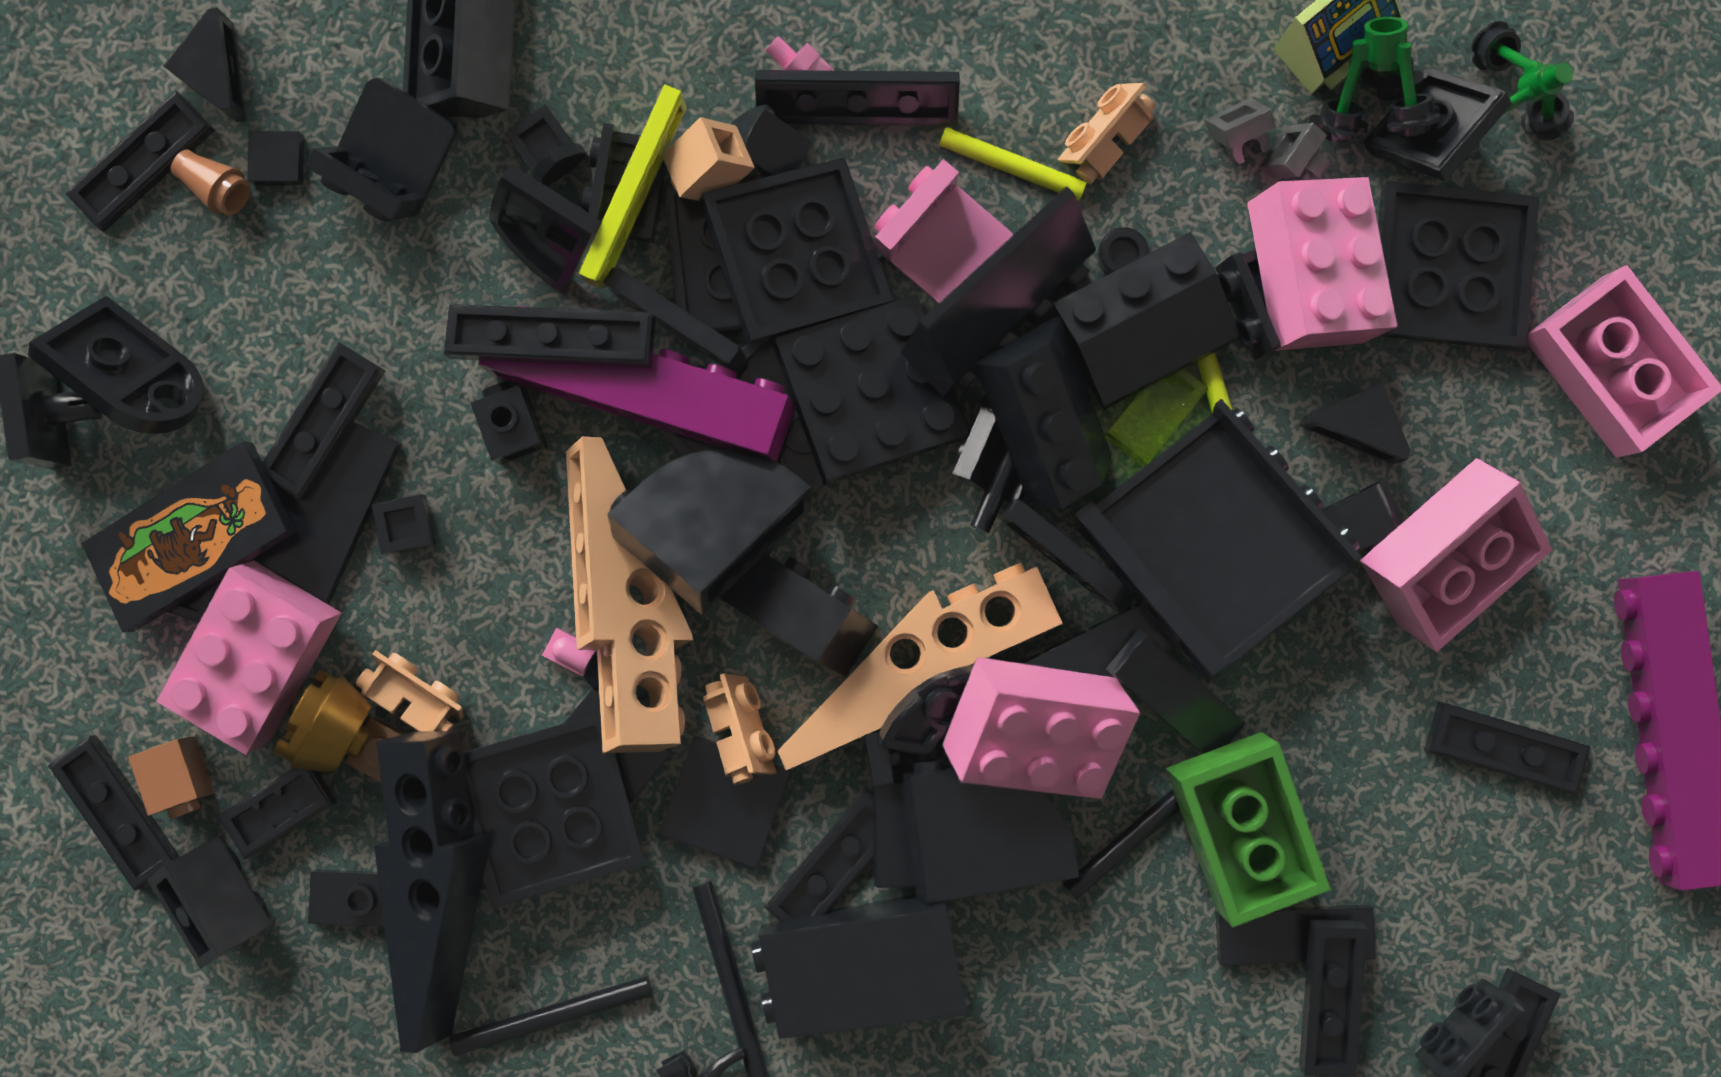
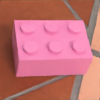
[1247,177,1397,351]
[1526,265,1721,458]
[1360,458,1552,652]
[156,561,342,755]
[942,657,1140,799]

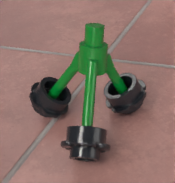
[1463,21,1574,162]

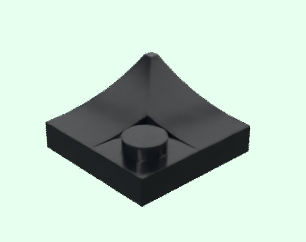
[489,164,601,294]

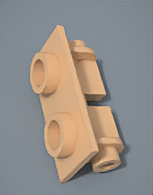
[1058,83,1156,184]
[356,650,464,731]
[703,673,777,785]

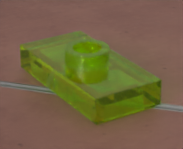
[1104,369,1209,467]

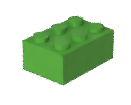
[1165,732,1331,928]

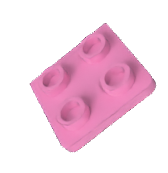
[874,159,1013,304]

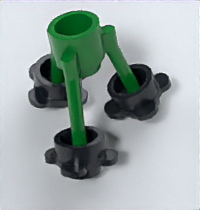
[1308,16,1441,142]

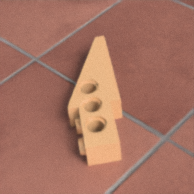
[566,436,693,753]
[778,562,1063,770]

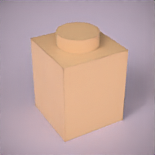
[662,117,755,201]

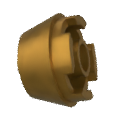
[273,669,372,773]

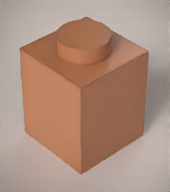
[128,736,215,820]

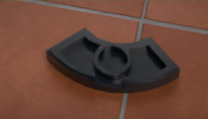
[877,665,974,757]

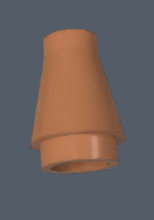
[171,150,251,216]

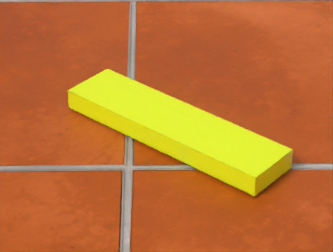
[579,84,687,290]

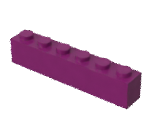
[478,306,796,462]
[1614,571,1721,890]

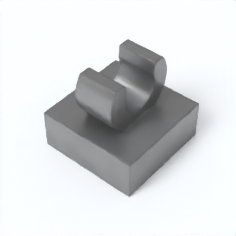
[1205,98,1276,164]
[1259,123,1331,180]

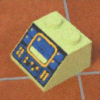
[1273,0,1402,94]

